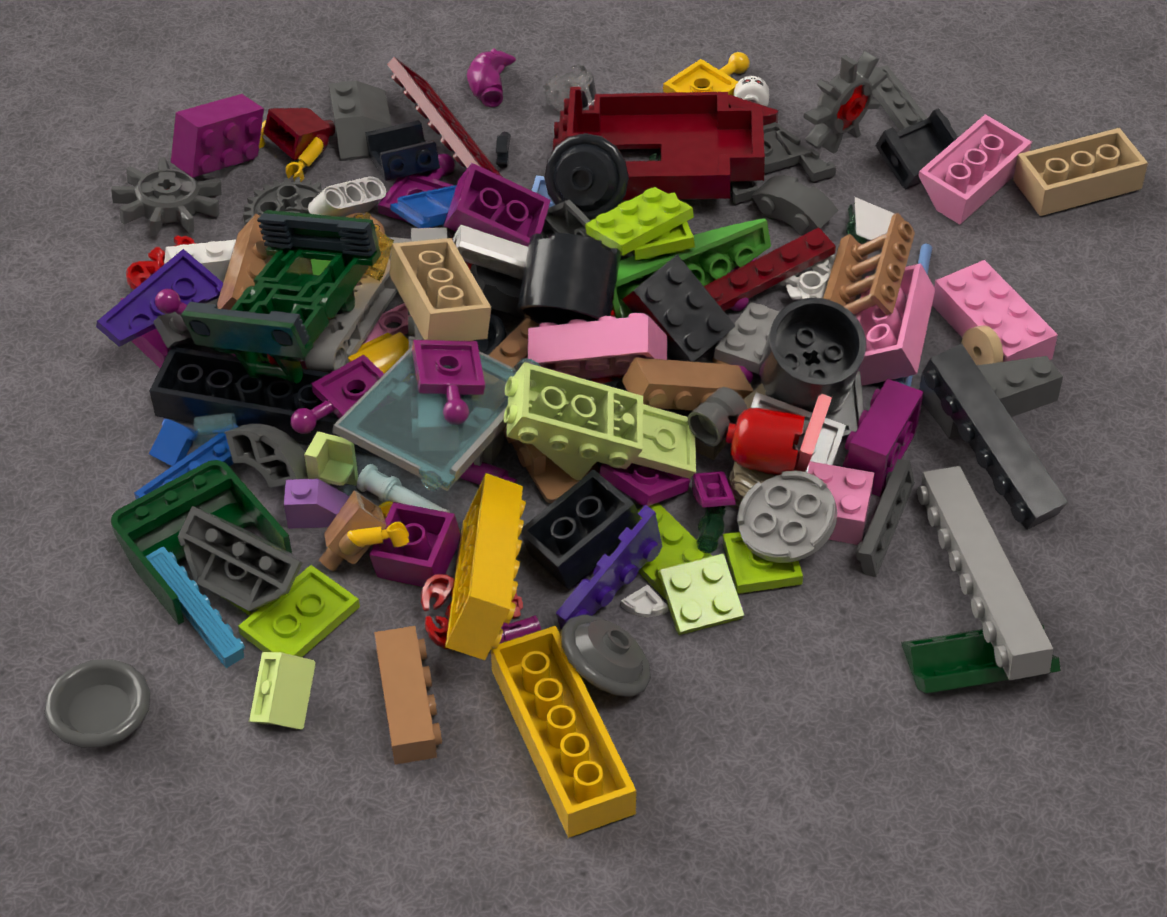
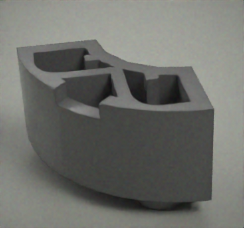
[751,175,839,235]
[225,424,308,488]

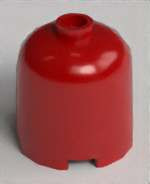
[726,408,805,476]

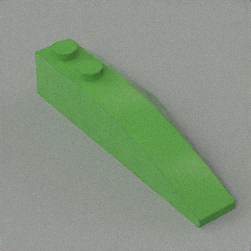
[612,218,771,319]

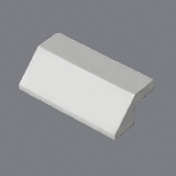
[453,225,528,280]

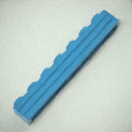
[145,546,245,668]

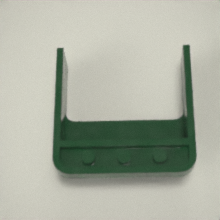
[111,460,292,625]

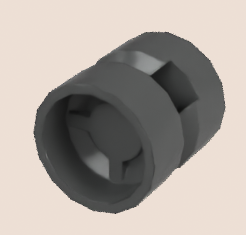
[688,387,747,447]

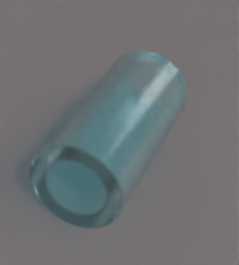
[194,412,236,436]

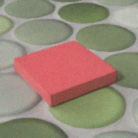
[794,394,832,472]

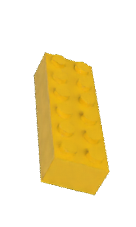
[445,473,526,660]
[491,626,636,838]

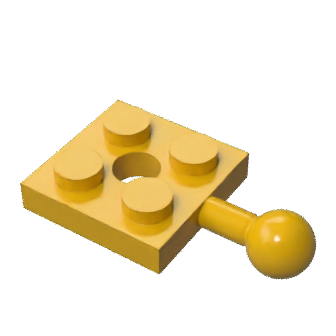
[663,52,750,96]

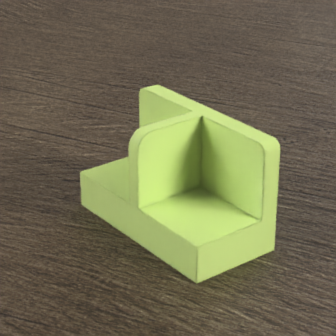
[304,431,358,486]
[249,652,316,729]

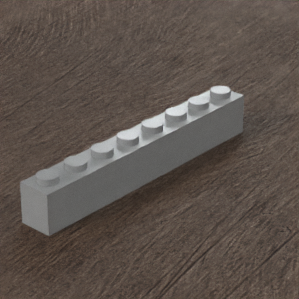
[917,466,1053,680]

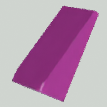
[692,471,735,508]

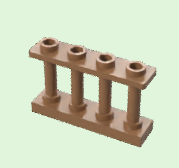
[823,213,915,315]

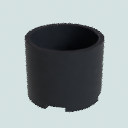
[517,232,622,325]
[759,298,866,413]

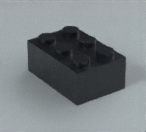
[622,254,735,362]
[520,469,641,589]

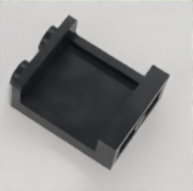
[875,108,958,190]
[365,120,440,181]

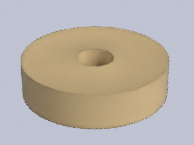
[961,325,1003,365]

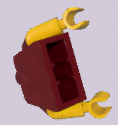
[259,108,335,182]

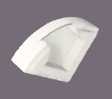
[621,585,668,617]

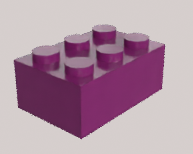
[171,94,264,178]
[444,162,551,247]
[842,379,923,497]

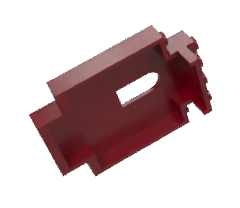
[553,87,765,200]

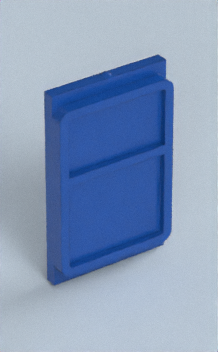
[390,185,457,228]

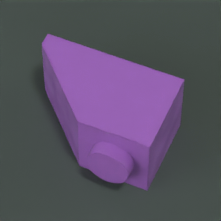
[284,479,350,529]

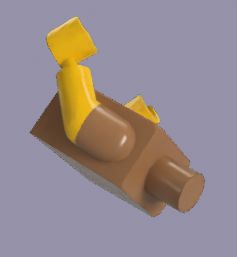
[319,490,409,571]

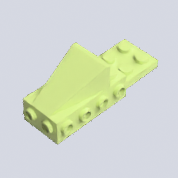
[503,362,696,481]

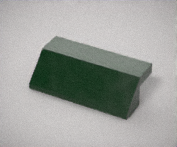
[901,624,1061,693]

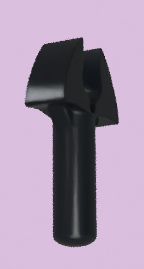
[496,132,511,165]

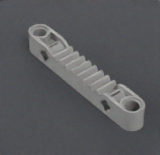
[305,237,411,373]

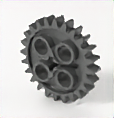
[243,177,325,225]

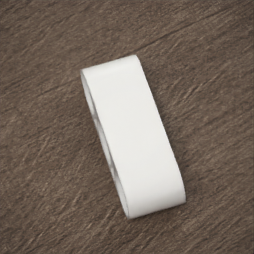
[308,176,386,217]

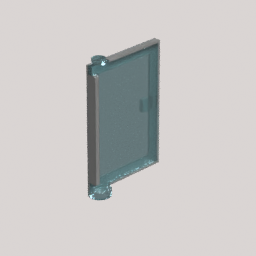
[333,337,541,491]

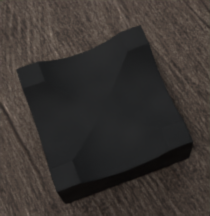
[470,264,525,319]

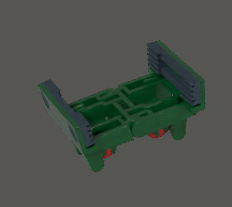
[181,210,381,383]

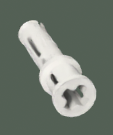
[357,464,450,513]

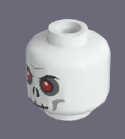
[734,76,769,106]

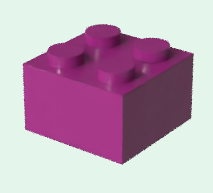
[369,502,461,587]

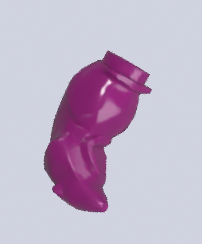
[467,48,516,107]

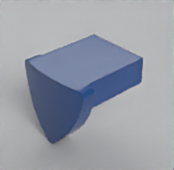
[149,419,199,466]

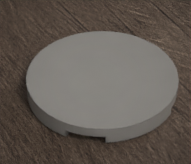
[737,471,837,563]

